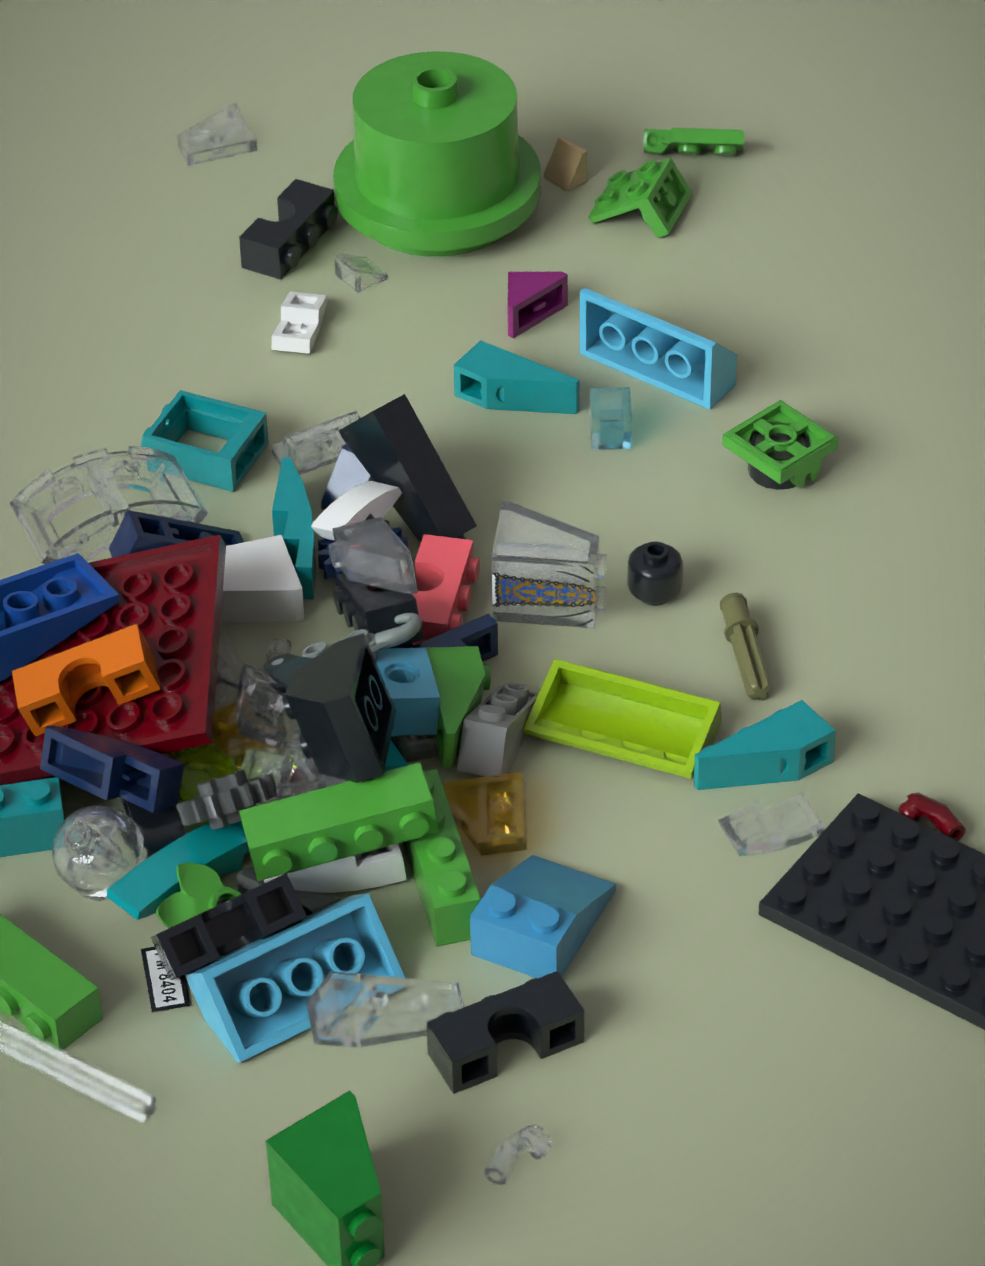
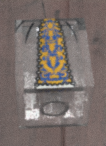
[492,501,607,629]

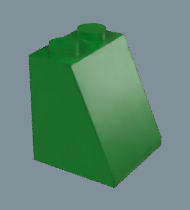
[266,1090,385,1266]

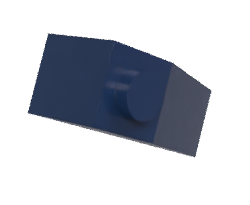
[108,510,244,558]

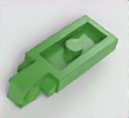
[643,128,744,156]

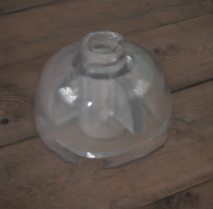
[52,805,148,901]

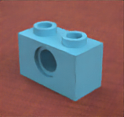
[375,648,440,736]

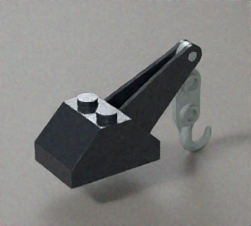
[263,613,422,783]

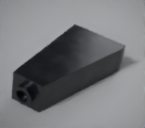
[338,394,477,544]

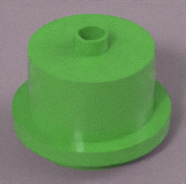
[333,51,541,257]

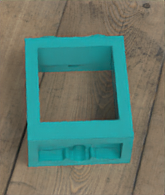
[141,390,269,492]

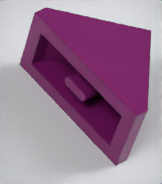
[507,272,568,339]

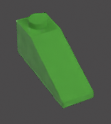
[426,646,491,768]

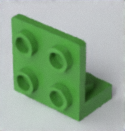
[588,158,692,238]

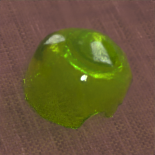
[174,745,237,803]

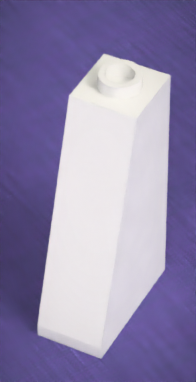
[221,535,305,623]

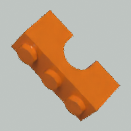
[12,624,161,737]

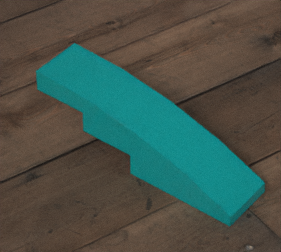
[272,457,316,599]
[106,821,250,920]

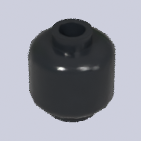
[627,541,683,606]

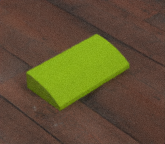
[523,658,722,779]

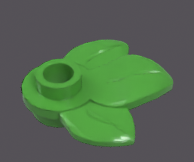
[156,862,241,928]

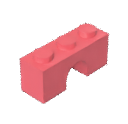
[409,534,480,645]

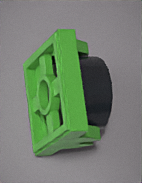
[722,400,839,490]

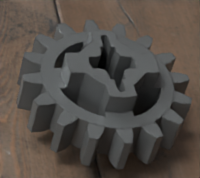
[177,770,279,830]

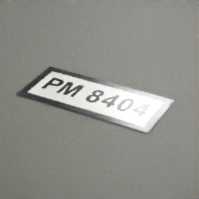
[141,947,190,1012]

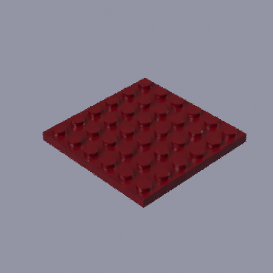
[0,535,226,785]

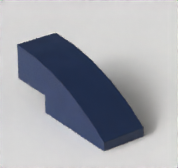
[40,725,184,813]

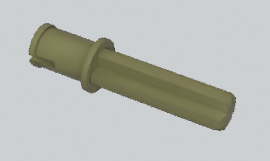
[719,592,772,700]

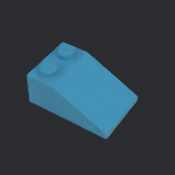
[470,855,616,978]

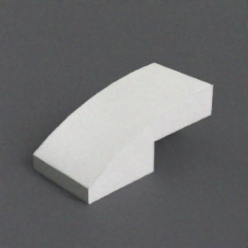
[272,291,327,354]
[311,481,402,544]

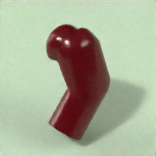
[899,792,966,841]

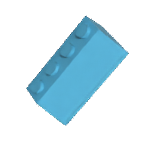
[580,288,737,410]
[185,893,406,1062]

